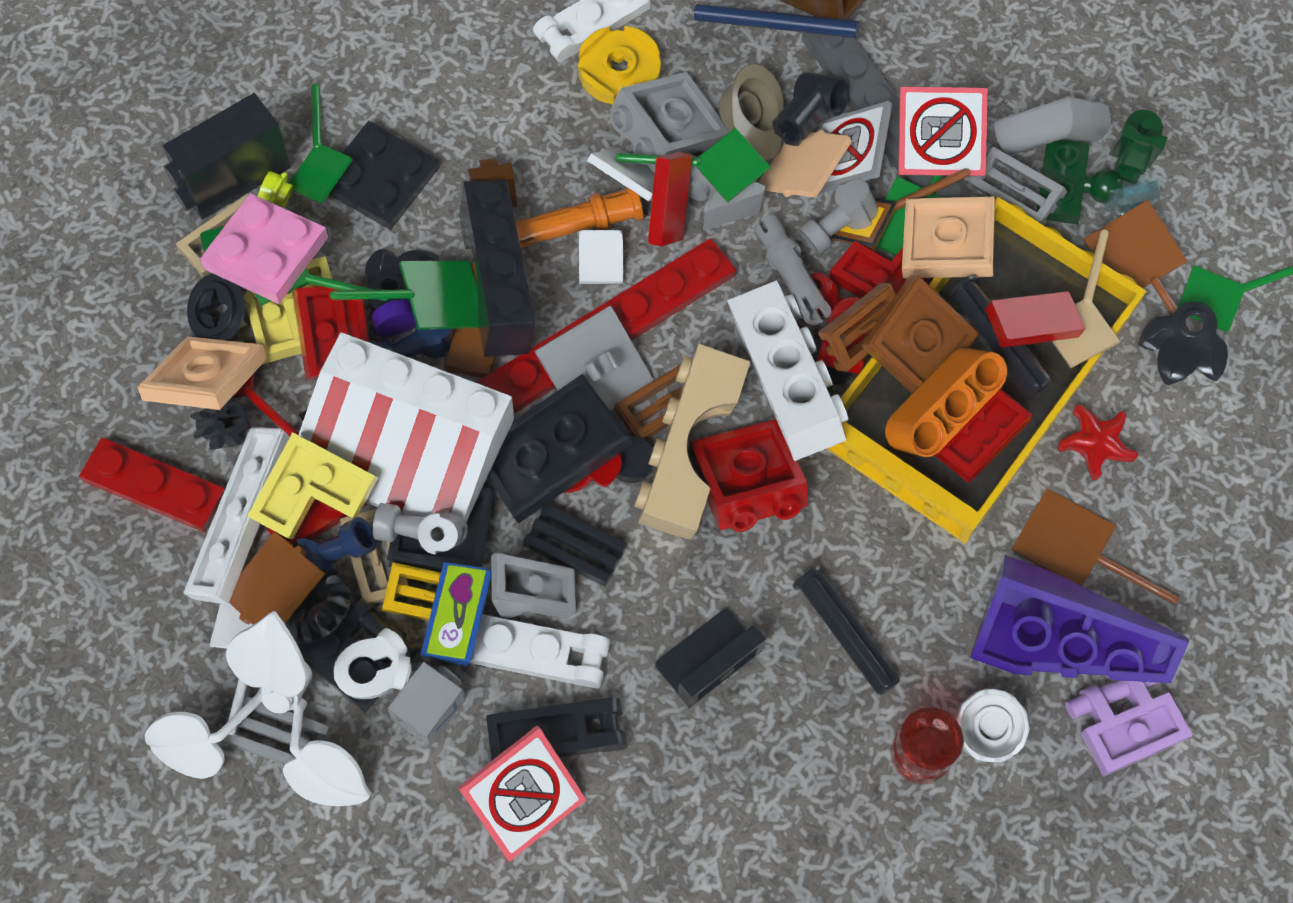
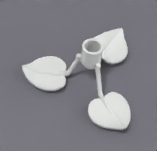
[145,611,372,806]

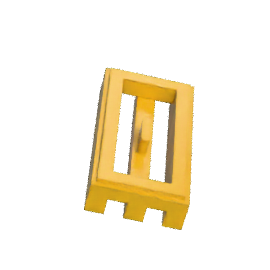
[381,563,441,621]

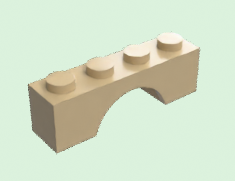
[634,344,750,540]

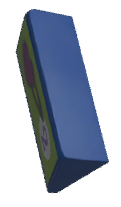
[420,562,492,667]

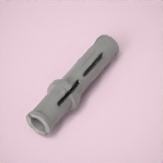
[754,215,831,325]

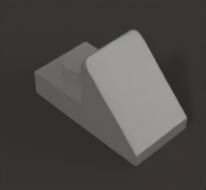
[688,155,766,230]
[491,553,576,620]

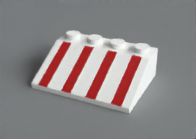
[299,332,514,522]

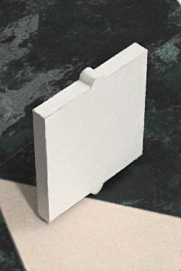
[587,148,654,201]

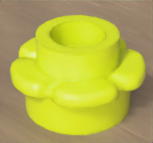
[258,171,293,208]

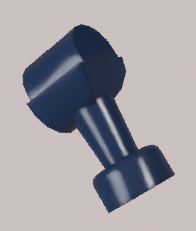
[374,324,454,358]
[292,517,377,578]

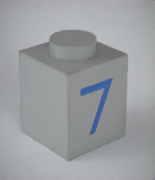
[387,662,465,747]

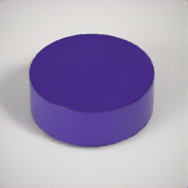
[372,299,416,338]

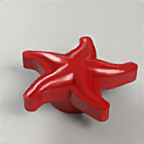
[1057,405,1138,481]

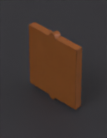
[229,532,325,625]

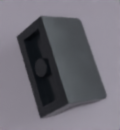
[655,609,766,708]

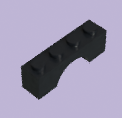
[459,180,535,357]

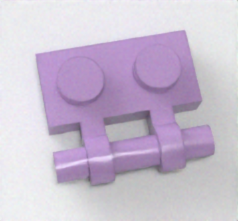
[1065,680,1193,777]

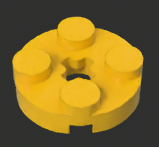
[578,26,661,105]

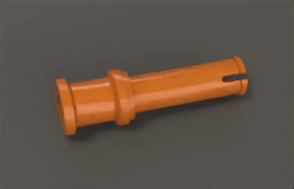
[515,187,644,248]

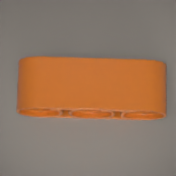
[885,347,1007,457]

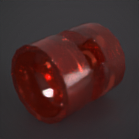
[890,707,964,784]

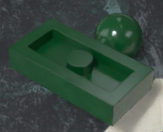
[1036,140,1123,225]

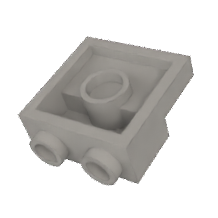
[610,72,730,173]

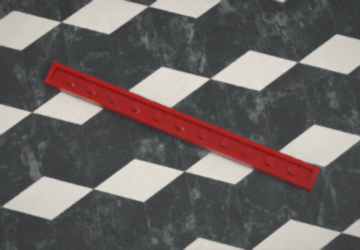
[264,238,736,545]

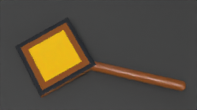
[829,168,970,250]

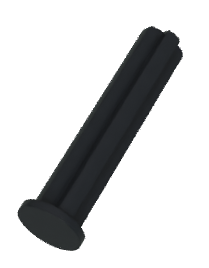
[947,275,1051,396]
[792,564,900,695]

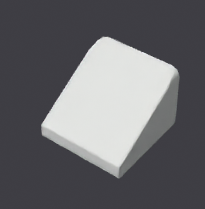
[579,230,623,284]

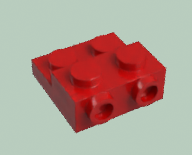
[690,419,808,532]

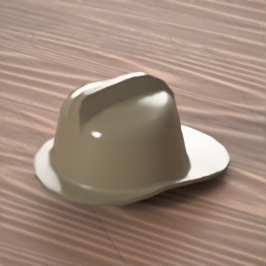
[719,64,784,160]

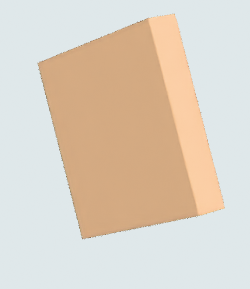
[902,196,995,278]
[138,336,267,410]

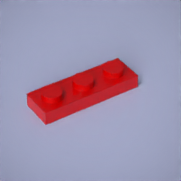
[79,437,225,533]

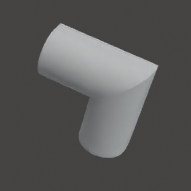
[994,97,1111,155]

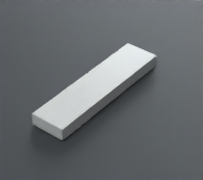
[183,427,290,604]

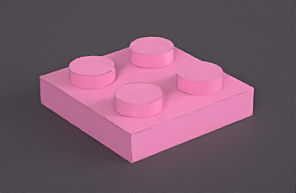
[200,193,328,304]

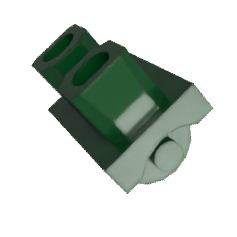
[1109,109,1168,185]

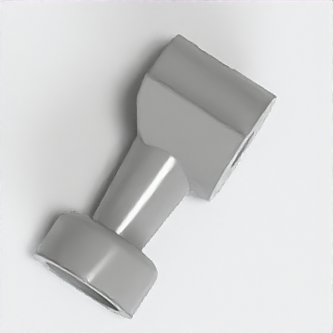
[798,179,879,256]
[373,503,468,555]

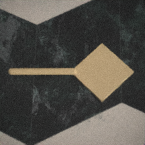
[1052,229,1120,368]

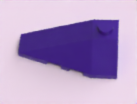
[970,555,1189,683]

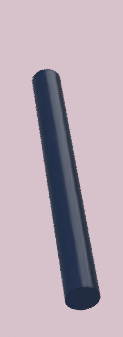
[694,4,859,38]

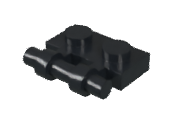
[297,595,418,713]

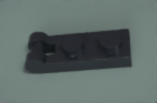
[486,697,628,761]

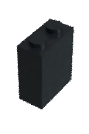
[162,92,291,220]

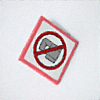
[898,87,988,176]
[458,726,586,862]

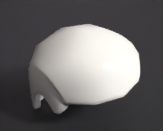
[954,689,1030,762]

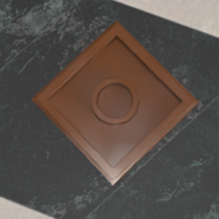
[860,274,979,394]

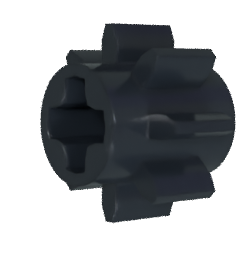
[190,396,252,450]

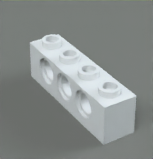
[727,280,849,461]

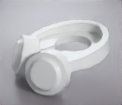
[334,628,411,699]

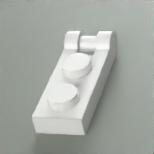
[533,0,651,62]
[470,614,611,689]

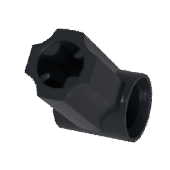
[772,72,849,146]

